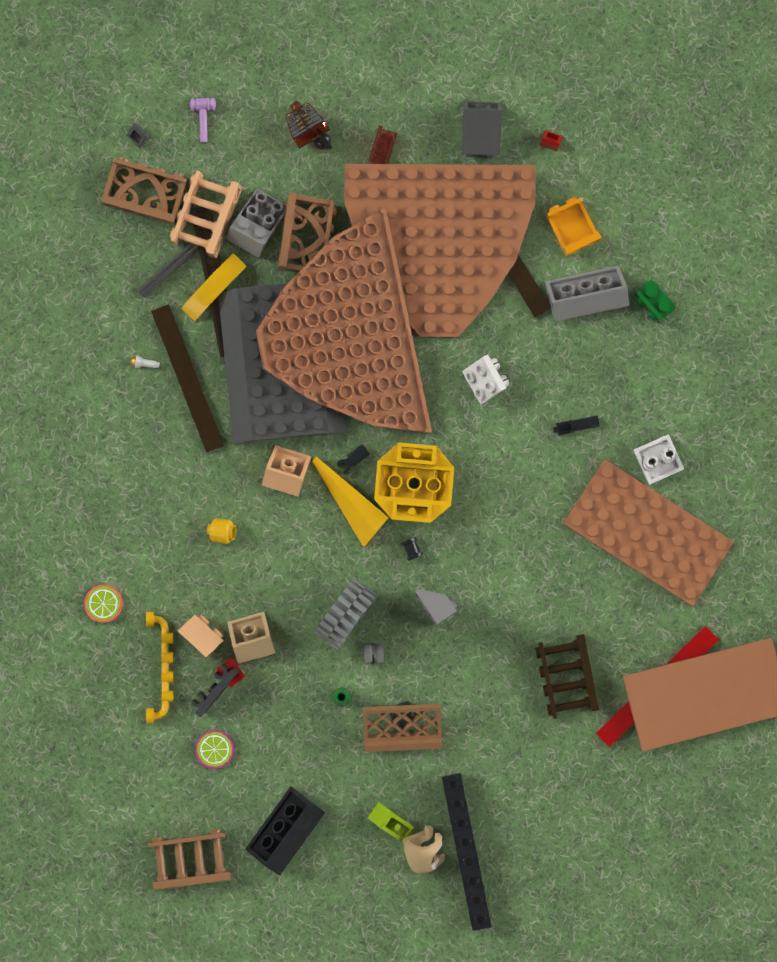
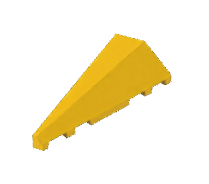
[312,457,389,547]

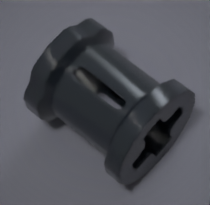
[400,537,424,561]

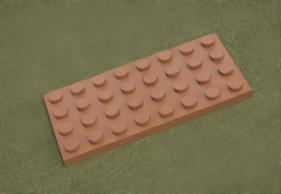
[563,459,734,607]

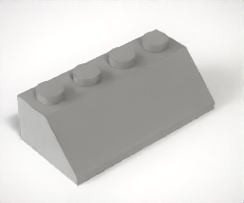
[545,266,629,321]
[414,589,458,626]

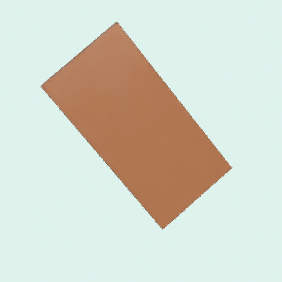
[622,638,777,752]

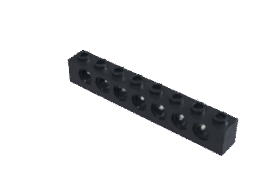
[441,773,492,931]

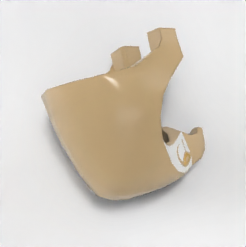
[403,825,445,874]

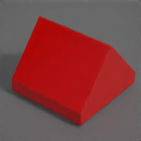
[540,130,563,152]

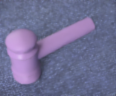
[190,98,216,143]

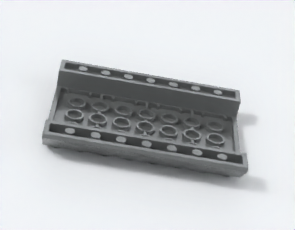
[218,283,348,444]

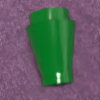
[332,687,351,707]

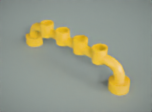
[146,612,173,724]

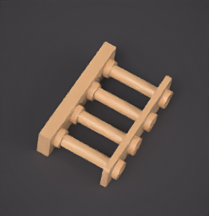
[170,170,242,259]

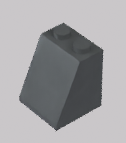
[462,101,503,158]

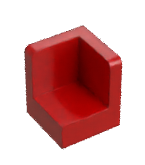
[217,658,246,687]

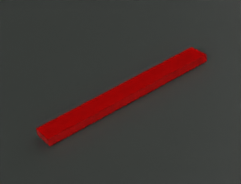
[595,626,719,747]

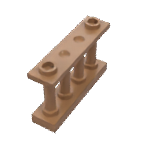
[148,829,232,890]

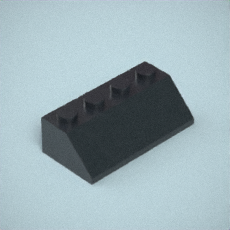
[245,786,326,875]

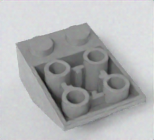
[226,188,286,258]

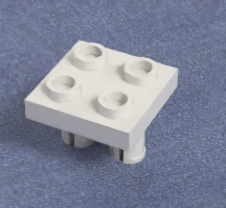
[462,355,509,405]
[633,434,684,485]

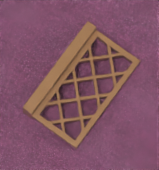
[363,704,442,752]

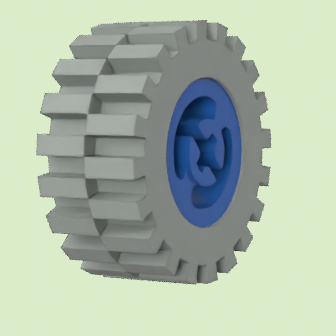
[314,578,378,650]

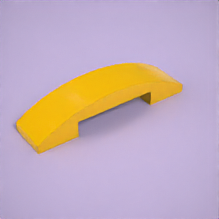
[181,253,247,321]

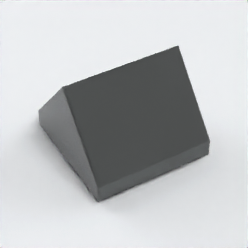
[126,123,151,149]

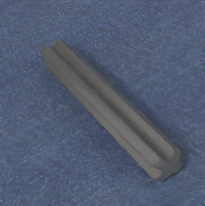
[138,243,199,298]

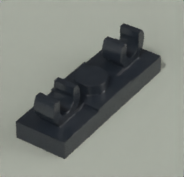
[191,664,240,717]

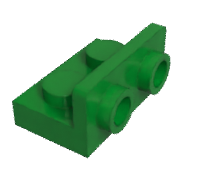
[634,279,677,323]

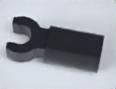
[337,444,370,474]

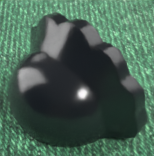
[313,128,332,149]

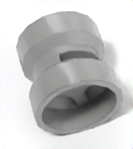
[364,644,384,663]

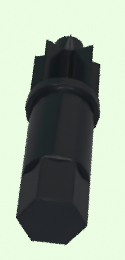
[553,415,600,435]

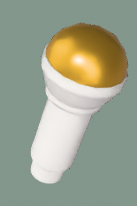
[130,355,160,368]

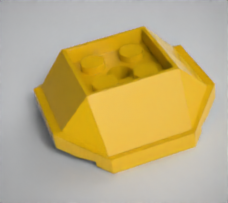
[374,443,454,523]

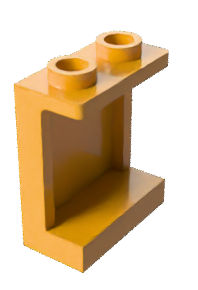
[546,197,602,257]

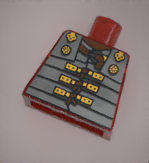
[286,101,330,149]

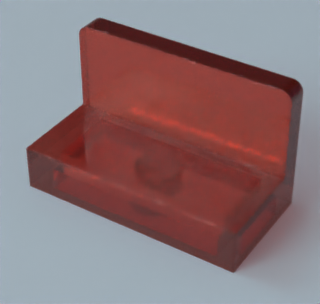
[368,125,397,164]

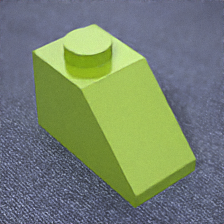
[368,802,414,842]

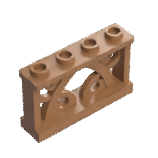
[101,157,188,225]
[277,192,337,273]

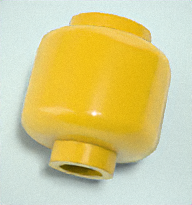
[207,518,237,544]

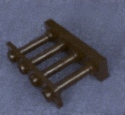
[535,634,599,719]

